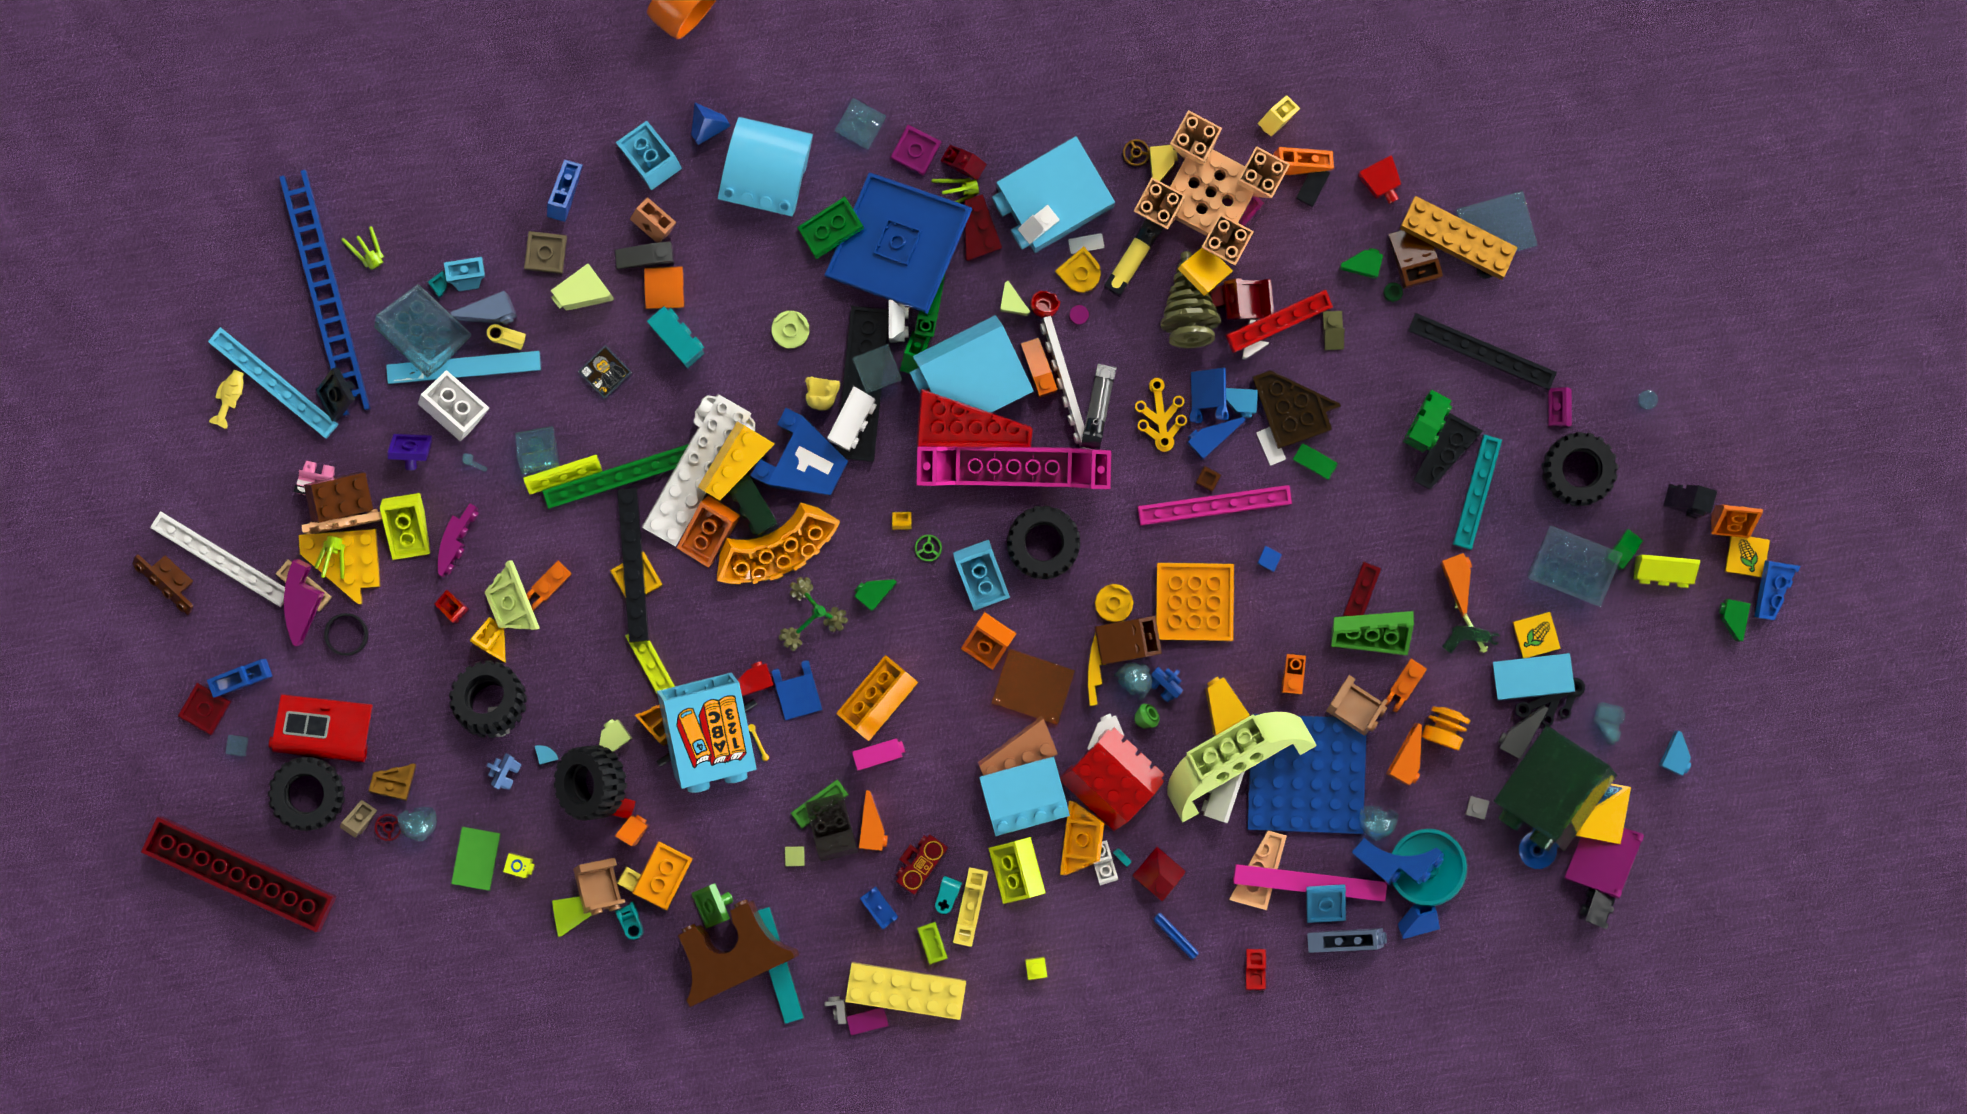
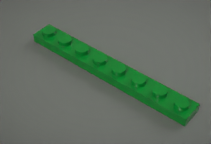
[542,444,689,509]

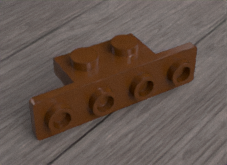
[132,554,193,615]

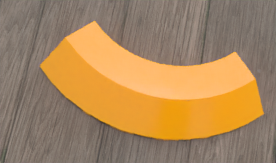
[717,502,840,584]

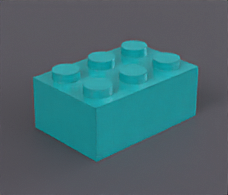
[647,306,705,368]

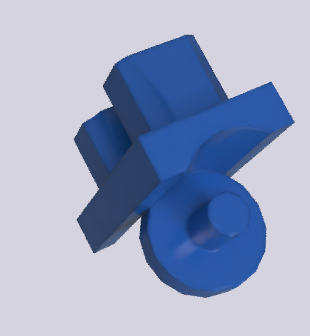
[1148,667,1183,702]

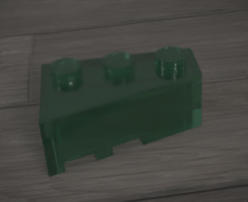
[729,475,779,537]

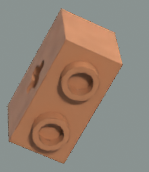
[630,197,676,243]

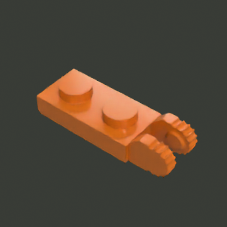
[526,560,572,611]
[1385,658,1427,713]

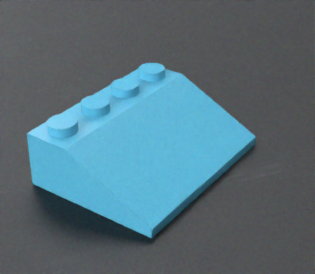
[979,756,1070,836]

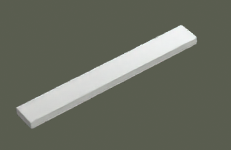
[150,511,285,607]

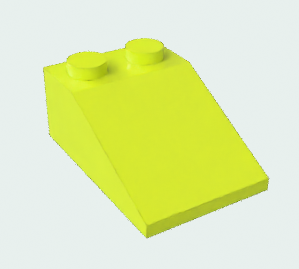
[380,493,431,560]

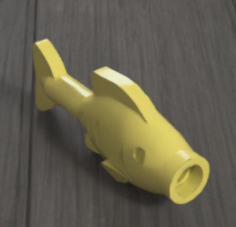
[209,370,244,429]

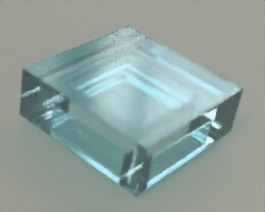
[225,735,249,757]

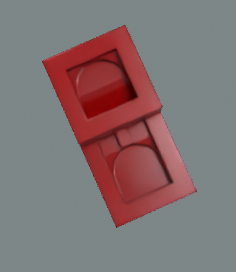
[1246,949,1266,990]

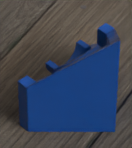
[691,103,731,145]

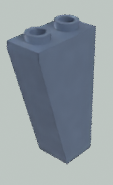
[1307,928,1387,953]

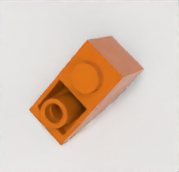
[1281,654,1306,695]

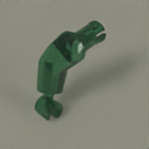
[1442,625,1500,654]

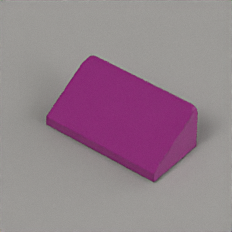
[1548,387,1572,427]

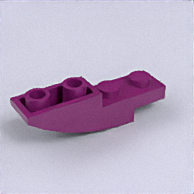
[438,503,479,577]

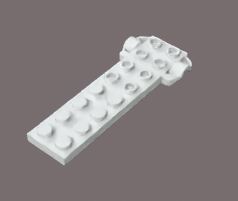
[642,394,755,546]

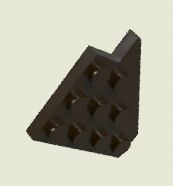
[1252,370,1341,449]

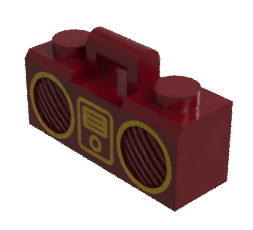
[895,834,948,895]

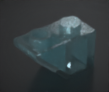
[1594,702,1625,745]

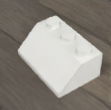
[418,370,489,441]
[828,387,877,452]
[1201,771,1245,823]

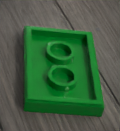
[797,196,864,259]

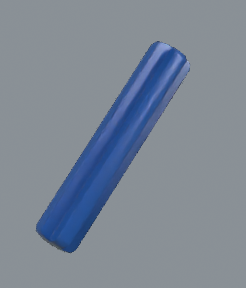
[1153,913,1199,959]

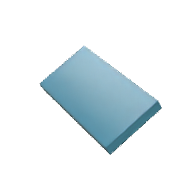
[1493,653,1575,701]

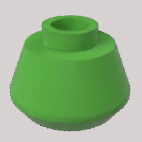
[1135,703,1159,729]

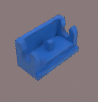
[860,886,898,930]

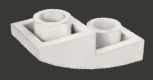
[1094,840,1118,885]

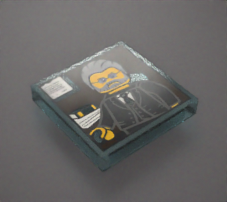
[578,345,632,399]

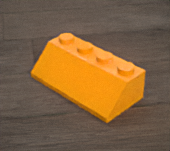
[836,655,918,741]

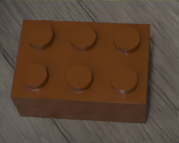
[304,472,373,523]

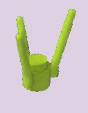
[931,178,979,203]
[341,226,384,270]
[314,536,345,579]

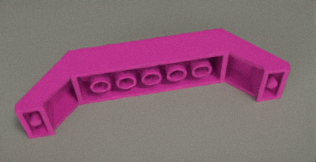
[917,446,1111,489]

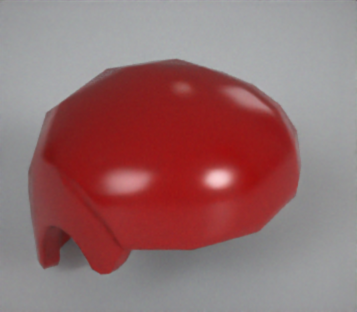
[1030,291,1060,318]

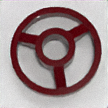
[375,814,402,841]

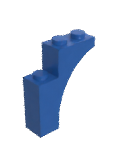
[1352,838,1444,885]

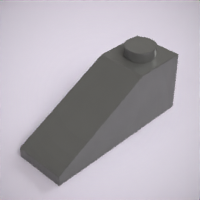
[615,242,674,269]
[1498,705,1548,759]

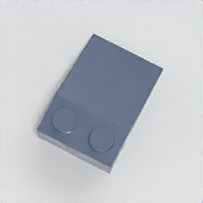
[450,291,517,325]

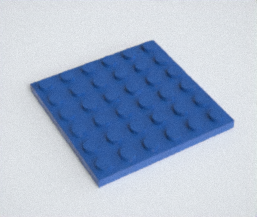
[1247,714,1366,834]

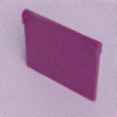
[1565,828,1644,898]

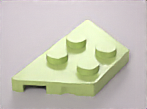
[485,560,540,630]

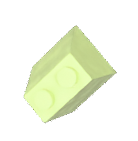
[551,264,614,311]

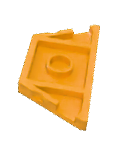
[1060,801,1104,875]

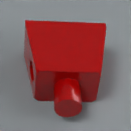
[1358,155,1401,204]

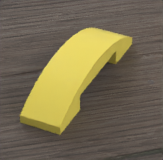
[953,867,988,947]

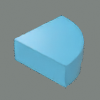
[535,745,559,765]

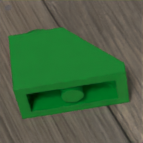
[1339,248,1383,279]
[900,331,931,374]
[1604,529,1643,570]
[854,579,897,612]
[1719,599,1750,642]

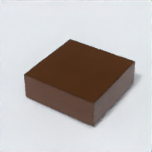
[1196,466,1221,492]

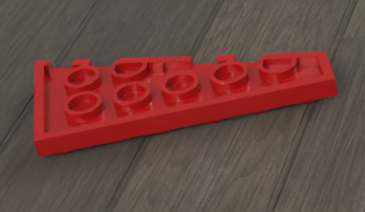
[917,389,1033,447]

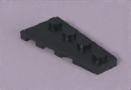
[1413,413,1483,490]

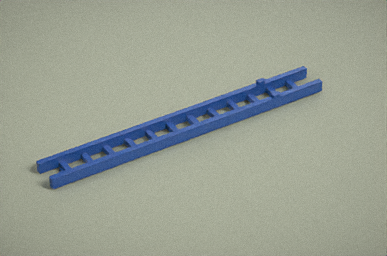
[279,170,371,416]

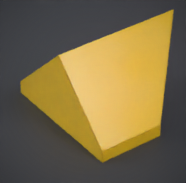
[470,617,506,663]

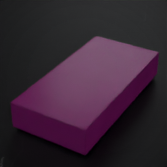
[846,1007,889,1035]

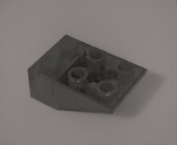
[805,793,858,862]

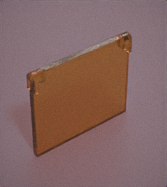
[992,649,1075,725]

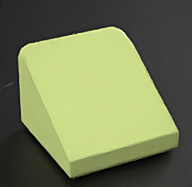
[785,846,805,866]

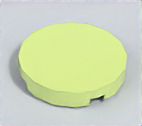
[772,311,810,349]

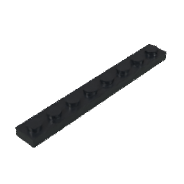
[1408,313,1557,390]
[618,488,649,643]

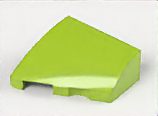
[552,896,592,937]

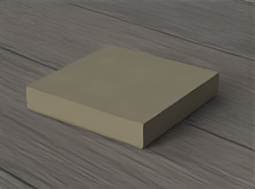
[524,231,567,274]

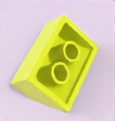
[1634,554,1700,588]
[988,837,1045,904]

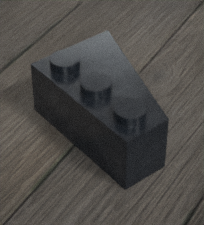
[1663,484,1717,519]

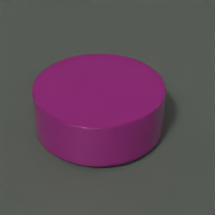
[1070,305,1089,325]

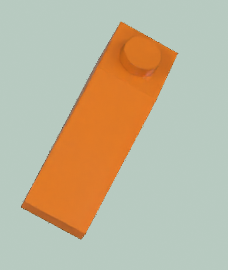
[1273,147,1334,175]
[1021,338,1057,398]
[1441,553,1472,617]
[859,790,888,851]
[615,814,649,846]

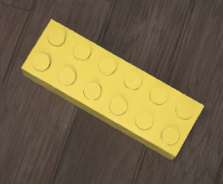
[845,962,966,1020]

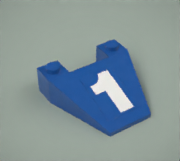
[751,408,848,495]

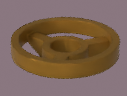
[1123,139,1150,166]

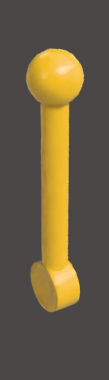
[748,724,769,761]

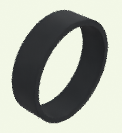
[324,613,368,656]

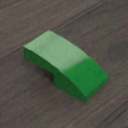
[1293,443,1338,480]

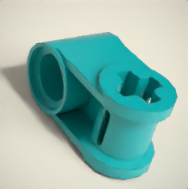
[935,876,962,914]
[615,901,644,940]

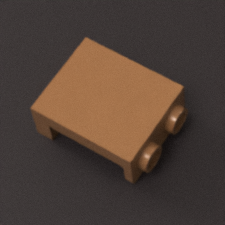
[1326,675,1388,736]
[573,858,626,915]

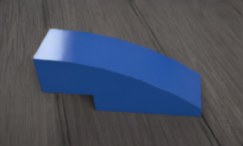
[207,659,273,698]

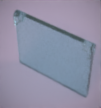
[1456,191,1538,251]

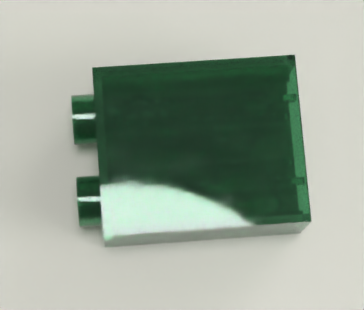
[1494,725,1617,852]

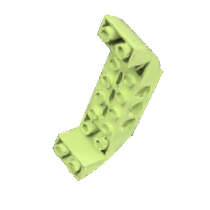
[1167,712,1317,823]

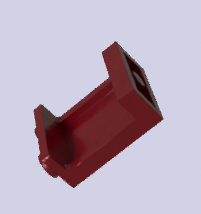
[1224,278,1274,320]

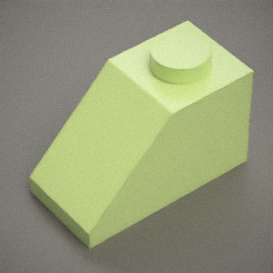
[599,719,632,753]

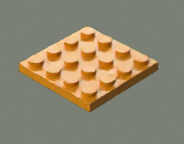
[1156,563,1234,641]

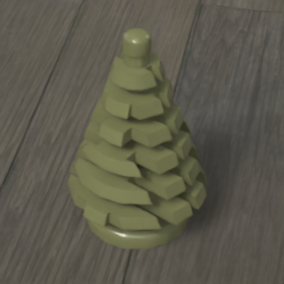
[1160,251,1222,348]

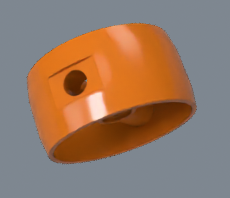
[647,0,716,40]

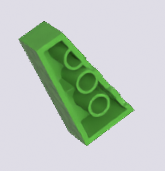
[1331,611,1414,655]

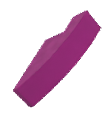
[284,559,325,646]

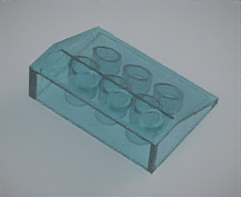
[374,284,471,378]
[1527,525,1623,607]

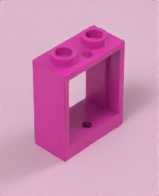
[852,738,905,770]

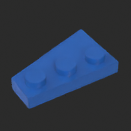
[1754,560,1801,620]

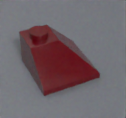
[1132,847,1186,901]

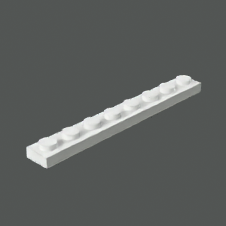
[1040,316,1090,449]

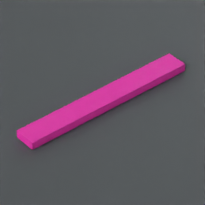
[1138,485,1292,526]
[1233,864,1387,902]

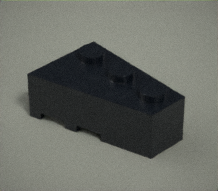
[1578,888,1616,929]

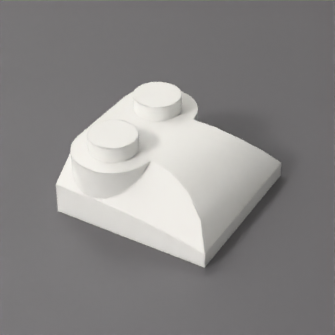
[889,300,909,343]

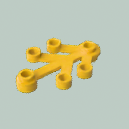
[1135,378,1187,452]

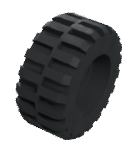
[1542,432,1618,507]
[1007,505,1080,580]
[449,661,527,738]
[554,745,627,821]
[268,757,345,831]

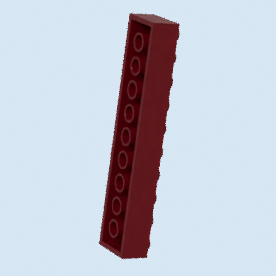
[141,817,337,932]

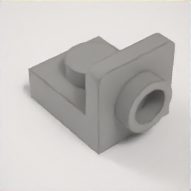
[824,996,847,1024]

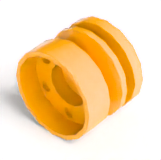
[1421,706,1470,751]

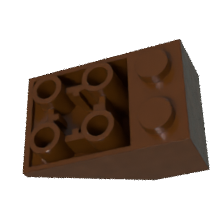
[1388,230,1443,289]
[1095,616,1162,665]

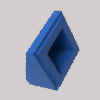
[1257,546,1282,572]

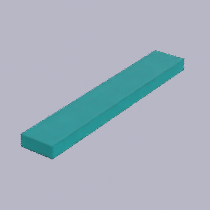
[1453,434,1502,550]
[758,907,804,1024]

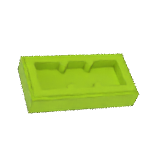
[917,922,948,965]

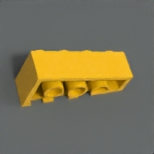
[698,421,775,500]

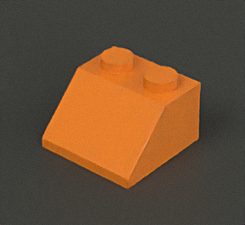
[961,612,1017,670]

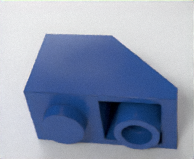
[1398,904,1440,939]

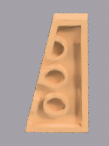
[301,509,383,534]
[1229,831,1287,910]

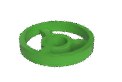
[915,535,942,562]

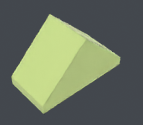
[1000,281,1030,316]

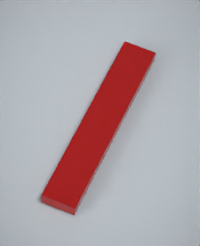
[1225,290,1333,352]

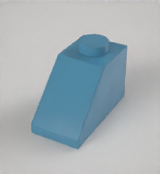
[1226,388,1258,418]
[1659,731,1691,775]

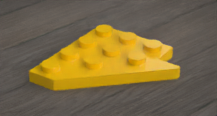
[299,529,380,605]

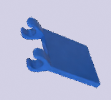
[1190,368,1229,424]
[772,660,823,720]

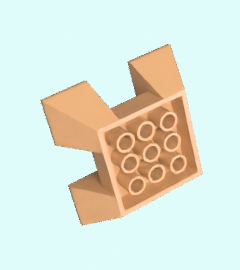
[1133,110,1290,266]

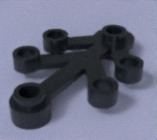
[1515,678,1585,726]

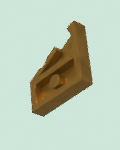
[369,763,416,801]

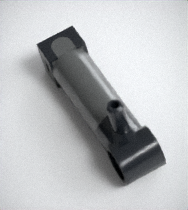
[1081,364,1117,449]

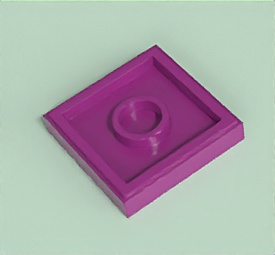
[890,125,942,176]

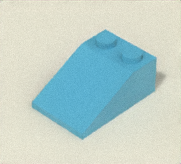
[616,121,682,190]
[953,540,1010,611]

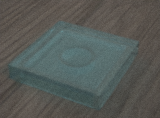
[853,344,902,394]

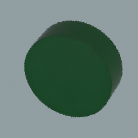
[1383,282,1403,302]

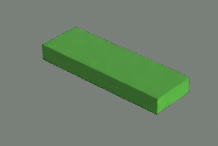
[791,779,849,828]

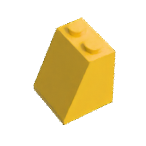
[1205,676,1250,736]

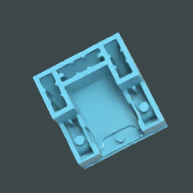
[718,117,813,216]

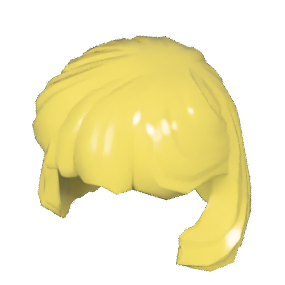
[805,377,840,411]

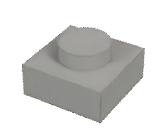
[1465,796,1489,820]

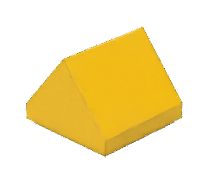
[892,512,912,530]

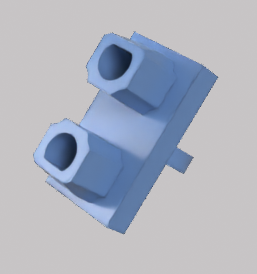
[487,753,521,790]

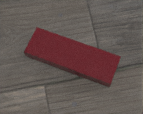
[1343,562,1381,616]

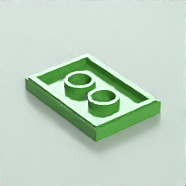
[452,827,501,891]

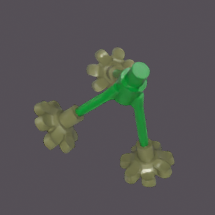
[779,577,848,651]

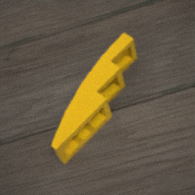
[1088,632,1106,706]

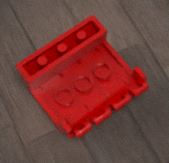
[1060,727,1164,831]

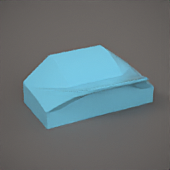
[444,257,485,291]

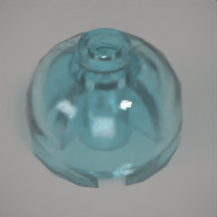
[1114,663,1153,700]
[1359,806,1399,840]
[397,807,437,841]

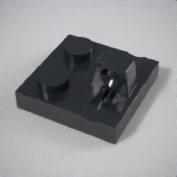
[316,368,355,421]

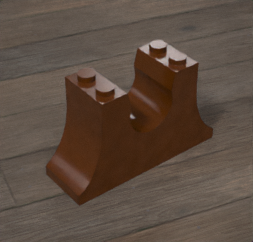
[678,899,799,1007]

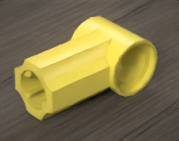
[487,324,526,350]

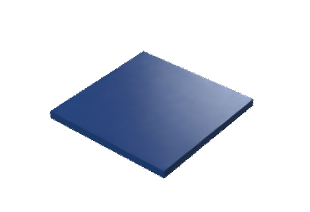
[824,172,972,314]

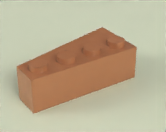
[978,716,1058,776]

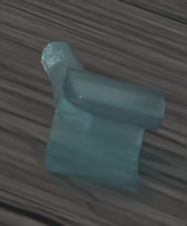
[462,453,487,472]

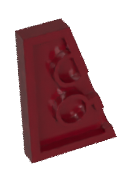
[965,194,1002,261]

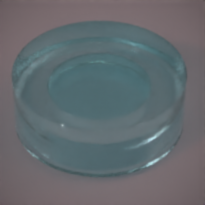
[1638,390,1658,410]

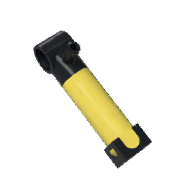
[1104,218,1163,297]

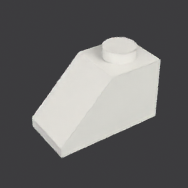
[1087,713,1125,751]

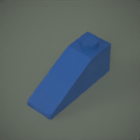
[547,160,583,222]
[1187,417,1246,460]

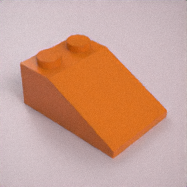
[677,495,741,568]
[1711,504,1763,538]
[1386,723,1422,785]

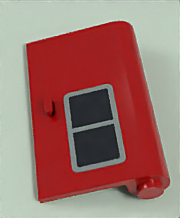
[269,694,373,763]

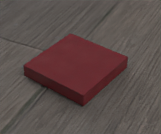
[178,683,231,735]

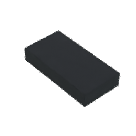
[1296,171,1330,207]

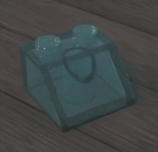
[515,426,559,474]

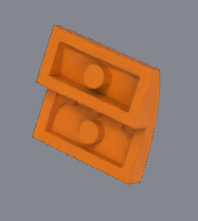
[644,267,684,309]

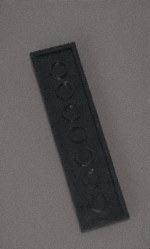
[837,306,889,462]

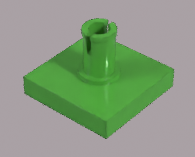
[691,883,733,929]

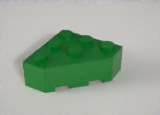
[1402,389,1452,452]

